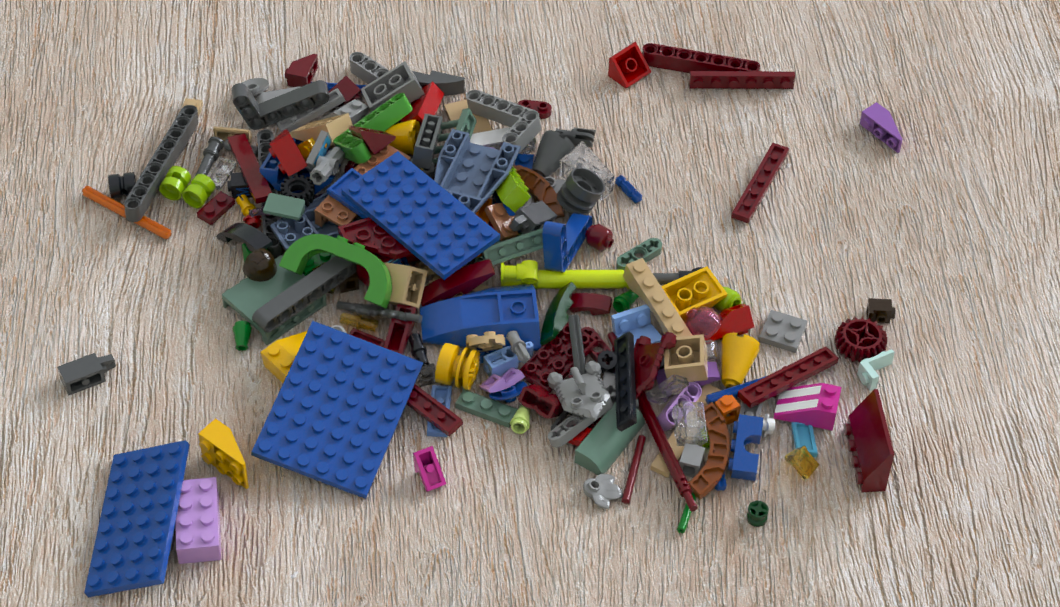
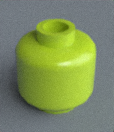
[714,287,741,312]

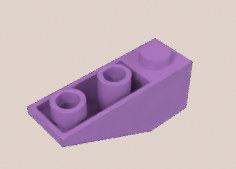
[860,102,903,153]

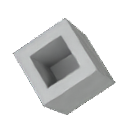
[679,443,705,478]

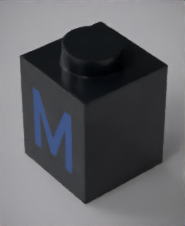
[227,172,253,199]

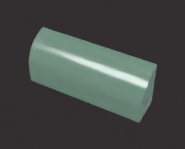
[575,402,645,475]

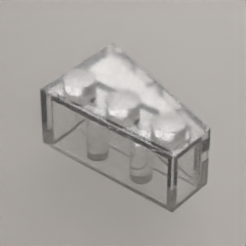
[559,141,614,201]

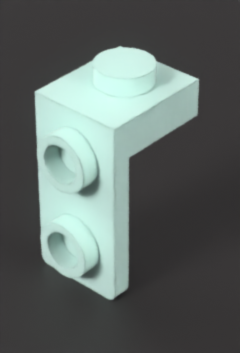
[857,349,895,391]

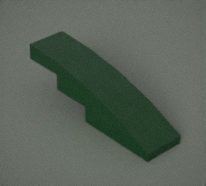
[540,281,576,346]

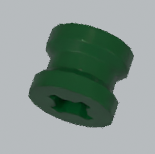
[747,500,769,527]

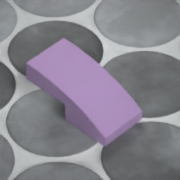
[479,367,525,393]

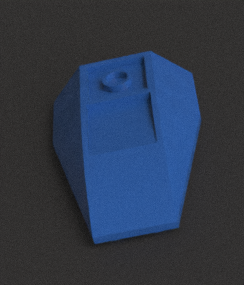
[420,284,541,351]

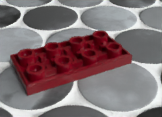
[519,322,598,393]

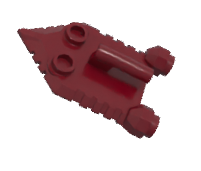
[634,332,677,399]

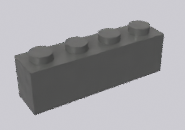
[412,113,443,169]

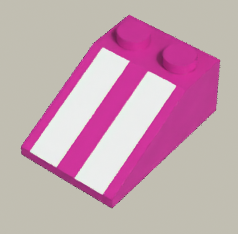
[773,383,842,431]

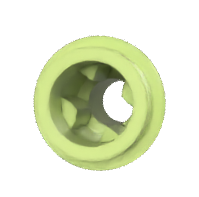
[510,405,530,434]

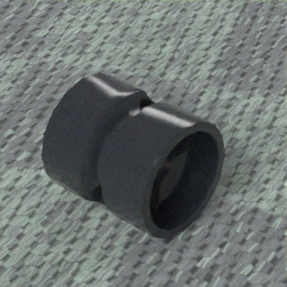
[108,172,136,198]

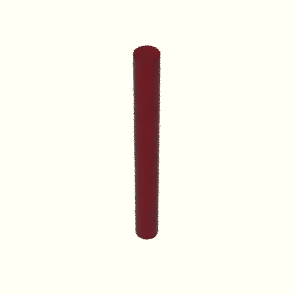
[622,435,646,504]

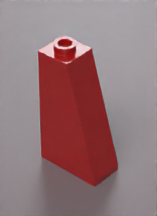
[400,81,444,127]

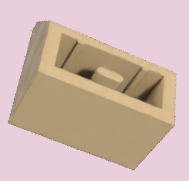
[384,262,428,309]

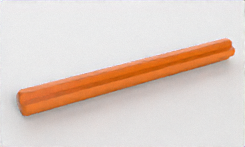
[82,186,172,239]

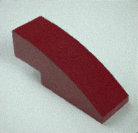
[384,304,418,355]

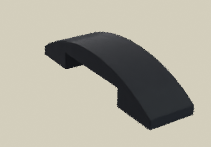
[216,223,273,252]

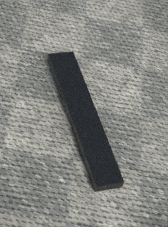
[614,332,637,432]

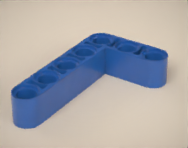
[542,213,593,272]

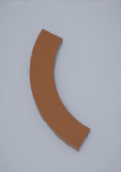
[513,165,565,219]
[688,402,730,500]

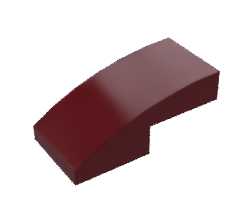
[569,293,613,316]

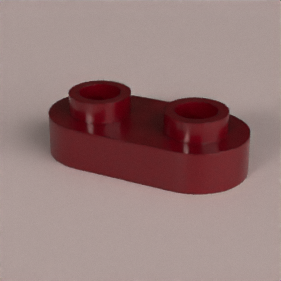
[517,100,552,119]

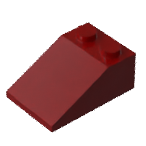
[268,129,308,176]

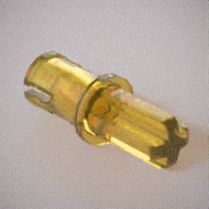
[339,312,379,333]

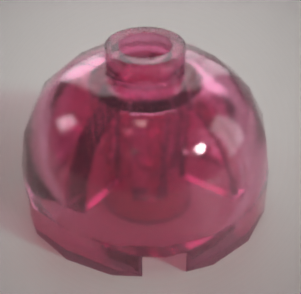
[684,306,723,339]

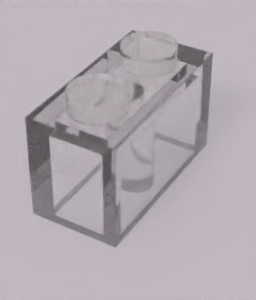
[672,401,708,446]

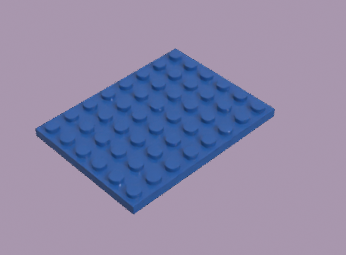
[251,321,423,499]

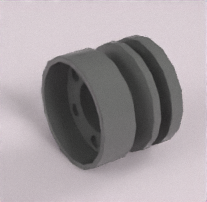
[557,167,605,215]

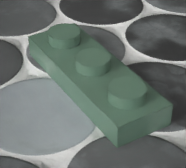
[455,389,518,428]

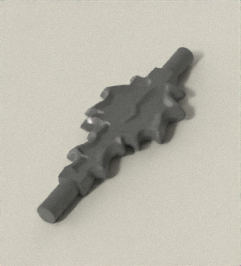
[336,301,423,323]

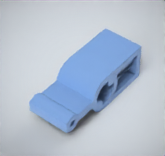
[483,341,533,377]

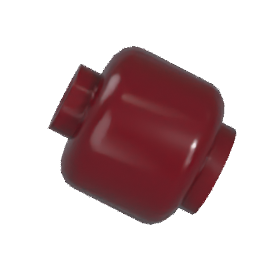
[585,224,614,251]

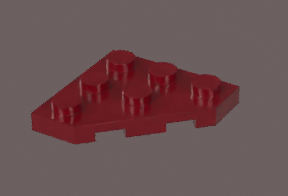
[338,217,412,260]

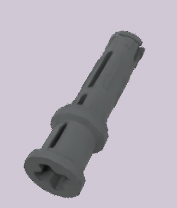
[195,137,225,176]

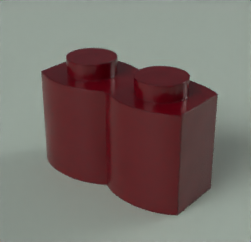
[518,384,563,419]

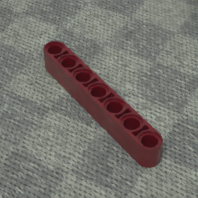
[642,43,760,73]

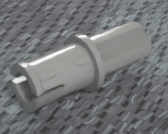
[506,330,530,363]

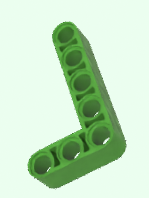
[333,93,413,164]

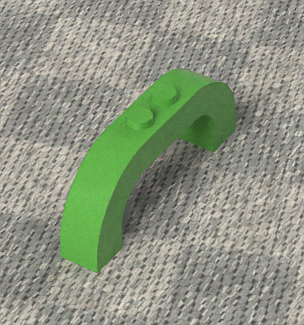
[279,234,392,309]

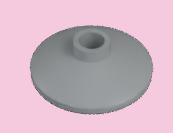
[242,78,269,98]

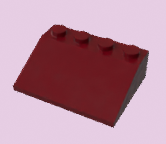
[844,389,894,493]

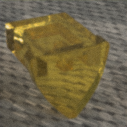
[784,445,819,479]

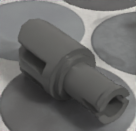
[556,127,596,147]

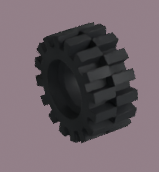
[280,175,315,207]

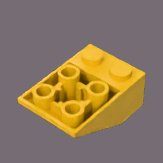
[198,418,249,489]

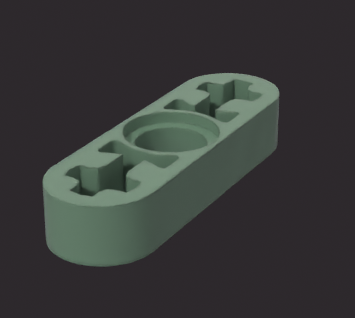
[616,238,662,270]

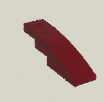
[421,259,495,306]

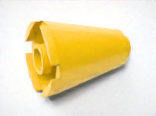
[384,120,421,156]
[721,333,760,388]

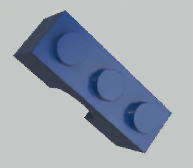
[728,414,763,481]

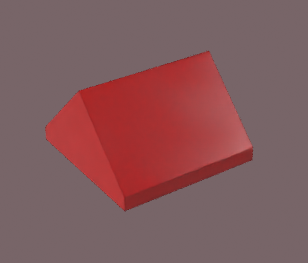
[608,42,651,88]

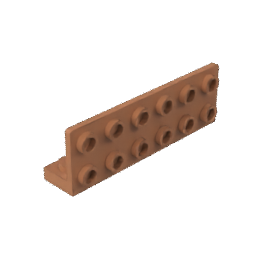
[315,145,411,227]

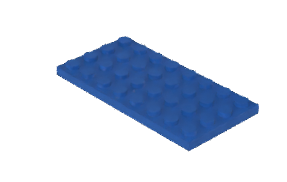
[341,151,500,280]
[84,440,190,598]

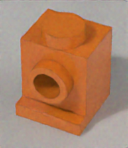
[715,395,741,425]

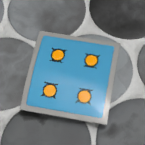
[305,130,332,173]

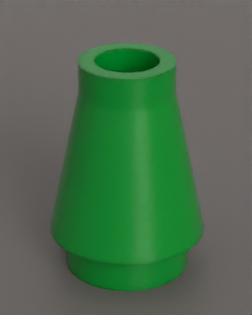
[613,289,639,313]
[232,321,252,351]

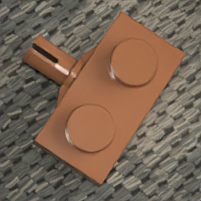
[484,203,519,241]

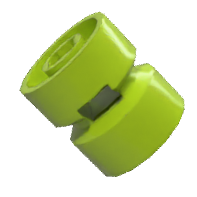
[159,166,191,201]
[182,174,216,208]

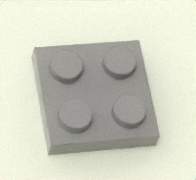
[759,310,808,353]

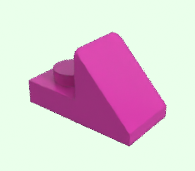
[413,446,446,492]

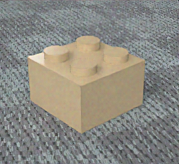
[664,334,708,384]

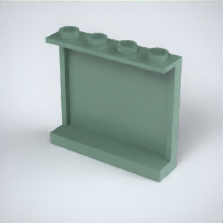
[222,255,327,345]

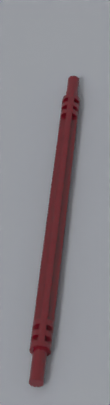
[607,332,698,511]

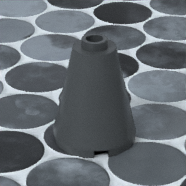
[531,130,575,178]

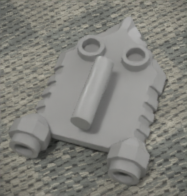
[547,361,610,420]

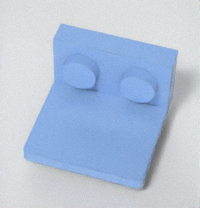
[611,304,662,347]

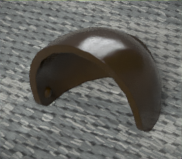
[243,248,277,282]

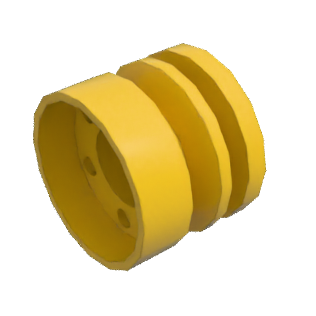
[435,343,480,390]

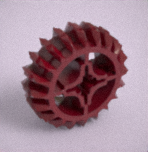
[834,316,888,363]

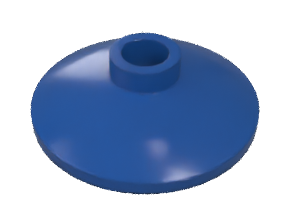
[489,381,527,403]

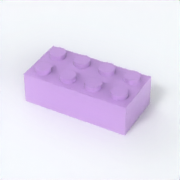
[175,477,222,564]

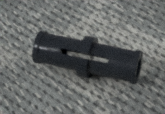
[408,333,430,371]

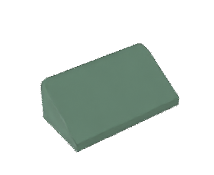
[263,193,305,220]

